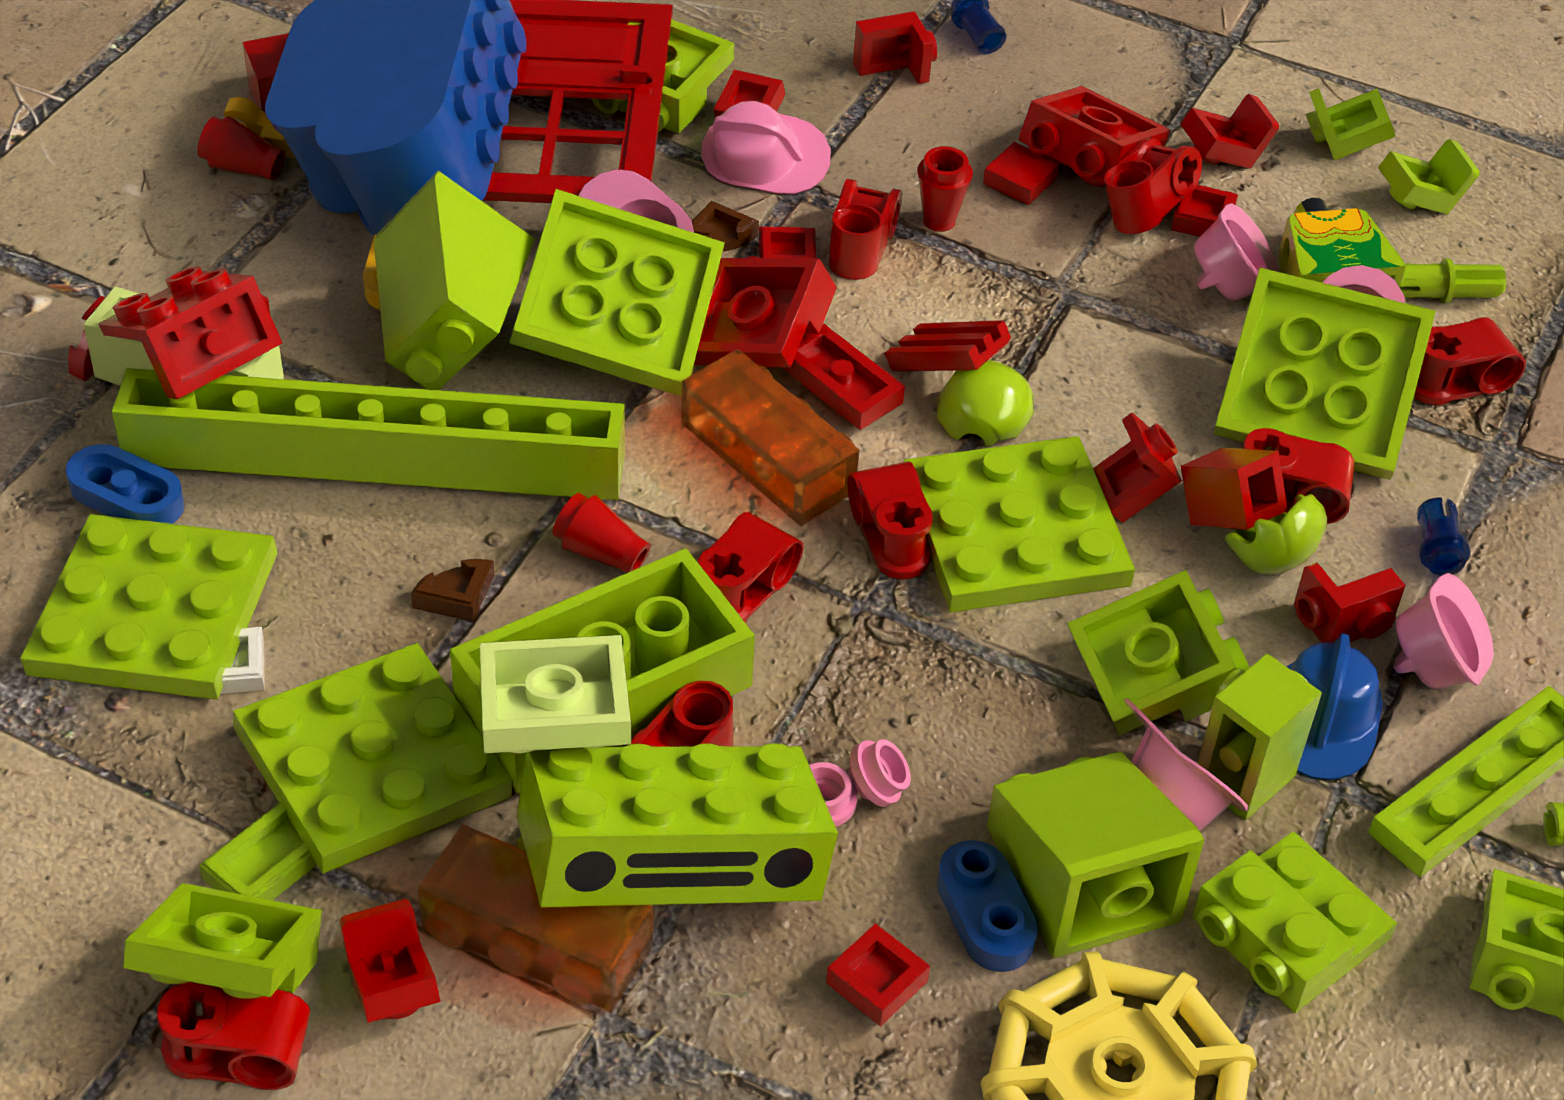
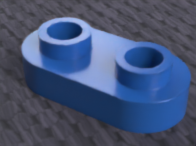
[66,444,185,524]
[937,840,1038,972]

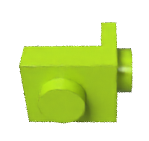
[1305,88,1396,161]
[1378,139,1480,215]

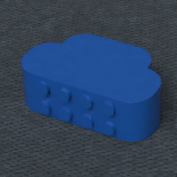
[265,0,526,236]

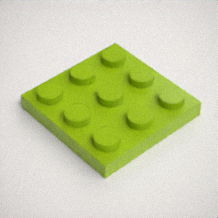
[509,189,725,397]
[1213,267,1436,480]
[903,436,1135,613]
[20,514,278,700]
[233,643,513,874]

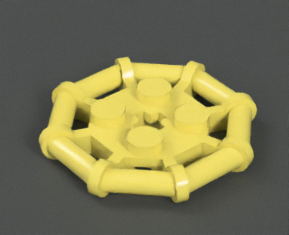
[980,951,1257,1100]

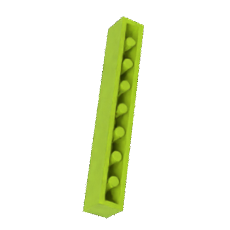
[112,368,625,500]

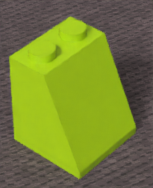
[374,171,535,390]
[987,751,1204,959]

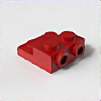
[1018,86,1171,187]
[694,256,837,368]

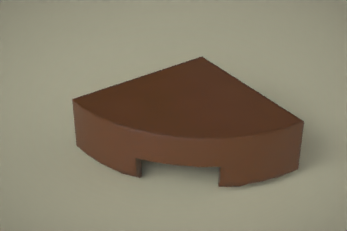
[692,201,759,252]
[411,559,495,622]

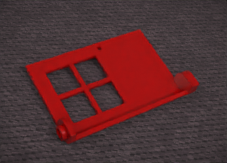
[483,0,673,203]

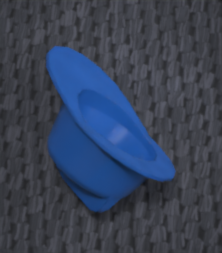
[1286,633,1383,780]

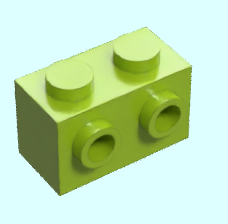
[1197,653,1322,821]

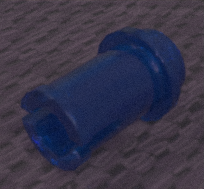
[951,0,1007,54]
[1416,497,1471,576]

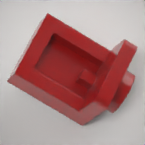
[853,11,937,84]
[1180,94,1279,169]
[1093,412,1182,523]
[1294,563,1406,643]
[339,899,441,1023]

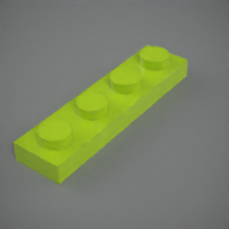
[1368,686,1564,878]

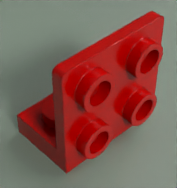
[99,266,283,400]

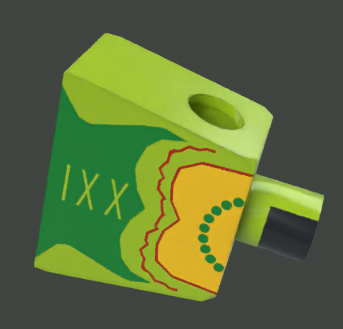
[1278,197,1406,288]

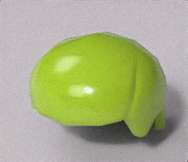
[937,360,1034,446]
[1224,494,1327,576]

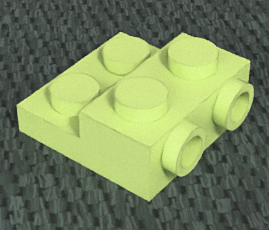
[480,635,631,754]

